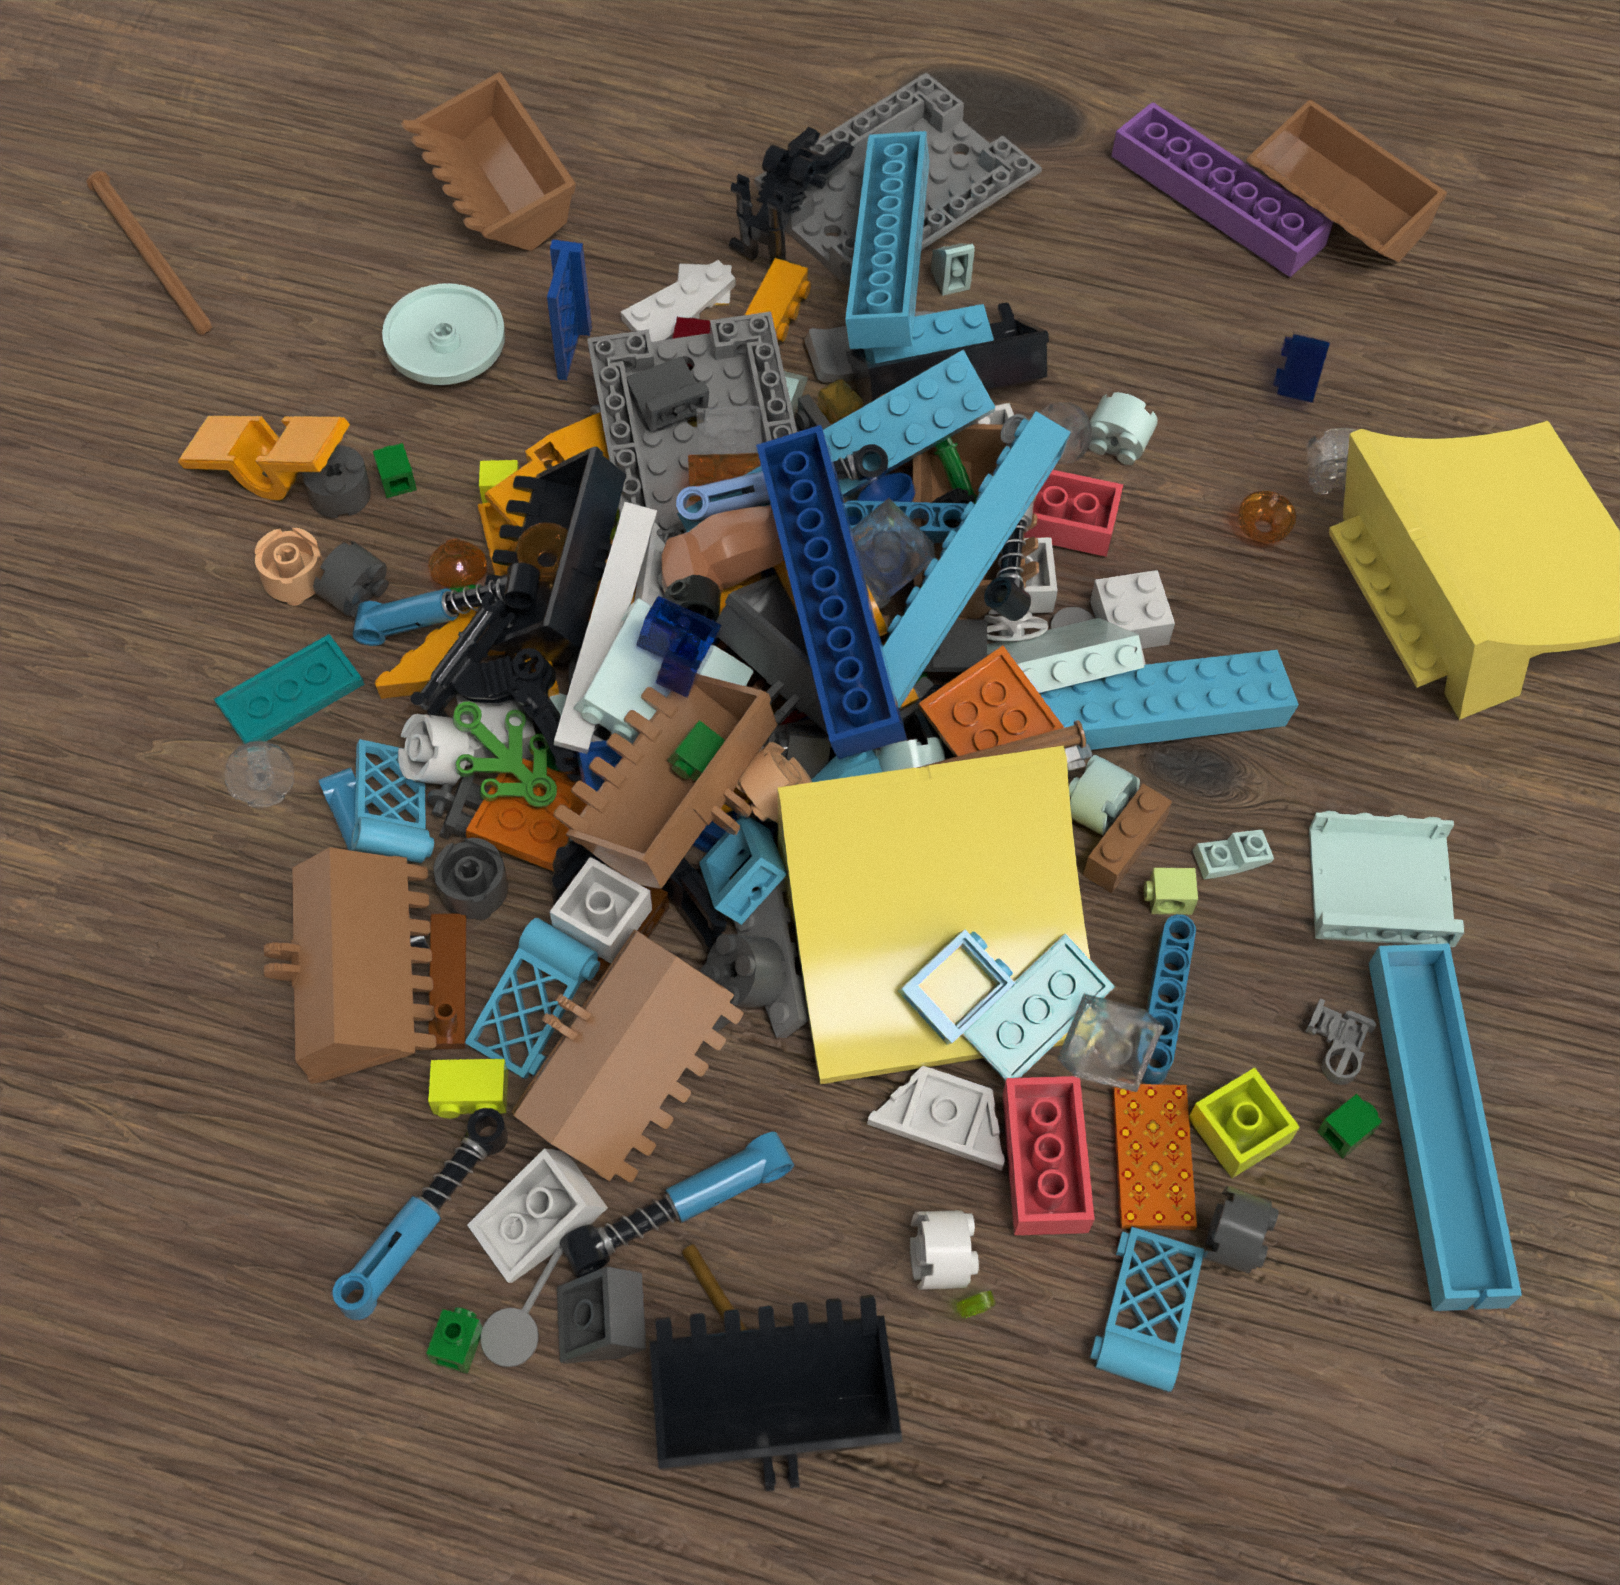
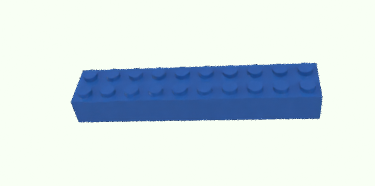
[756,425,907,760]

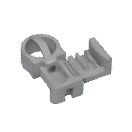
[1305,998,1376,1085]

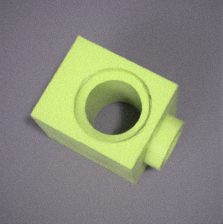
[1144,868,1198,915]

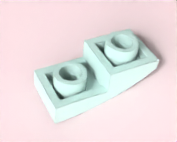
[1192,829,1274,880]

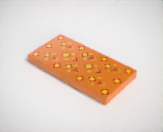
[1112,1084,1197,1230]

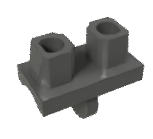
[427,775,488,840]

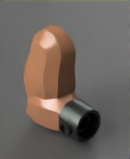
[661,505,784,637]

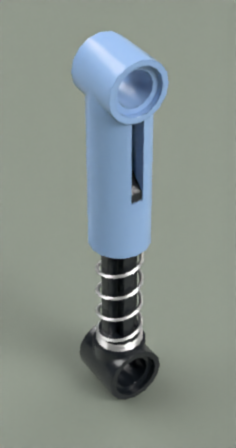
[676,444,888,522]

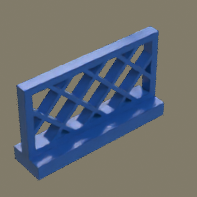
[547,239,592,381]

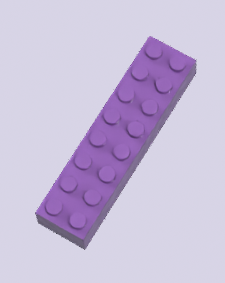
[1112,102,1333,277]

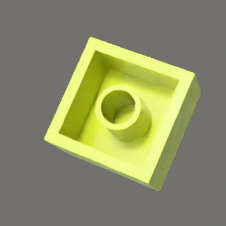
[1189,1068,1300,1178]

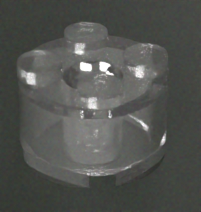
[1306,428,1357,495]

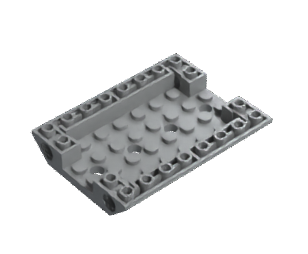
[754,72,1042,287]
[587,312,797,544]

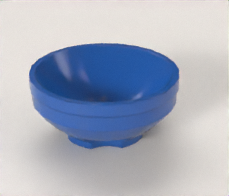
[857,473,915,522]

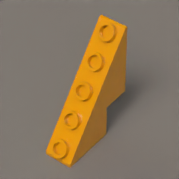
[375,607,505,699]

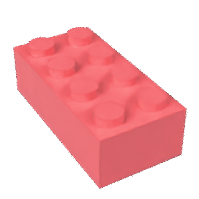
[1024,470,1123,557]
[1002,1076,1095,1236]

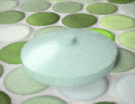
[382,283,505,385]

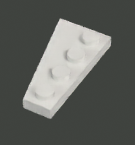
[621,260,735,342]

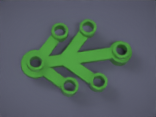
[453,702,557,808]

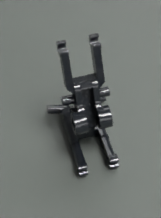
[729,127,854,267]
[411,592,582,783]
[552,838,727,954]

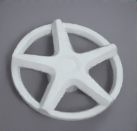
[984,612,1048,641]

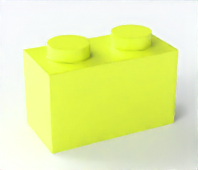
[428,1059,508,1119]

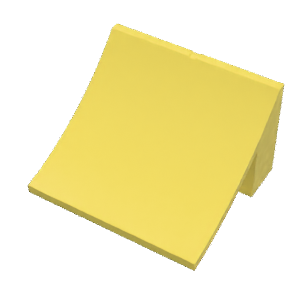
[1329,421,1620,720]
[778,746,1104,1084]

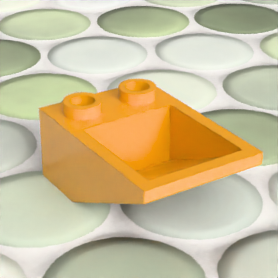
[525,412,610,470]

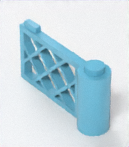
[351,739,434,863]
[465,918,600,1079]
[1090,1227,1205,1393]

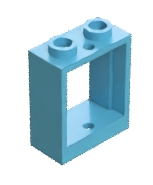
[699,816,787,925]
[898,929,1015,1045]

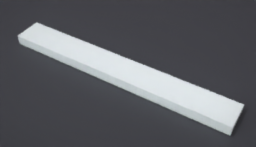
[554,502,657,754]

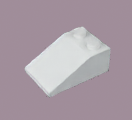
[467,1148,608,1283]

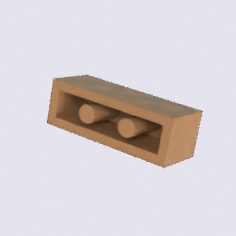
[1083,783,1172,894]

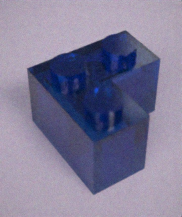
[1272,331,1330,403]
[636,596,722,698]

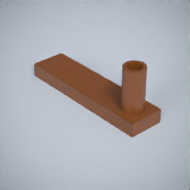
[428,913,467,1050]

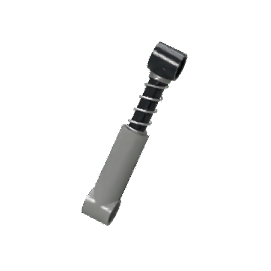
[984,414,1034,621]

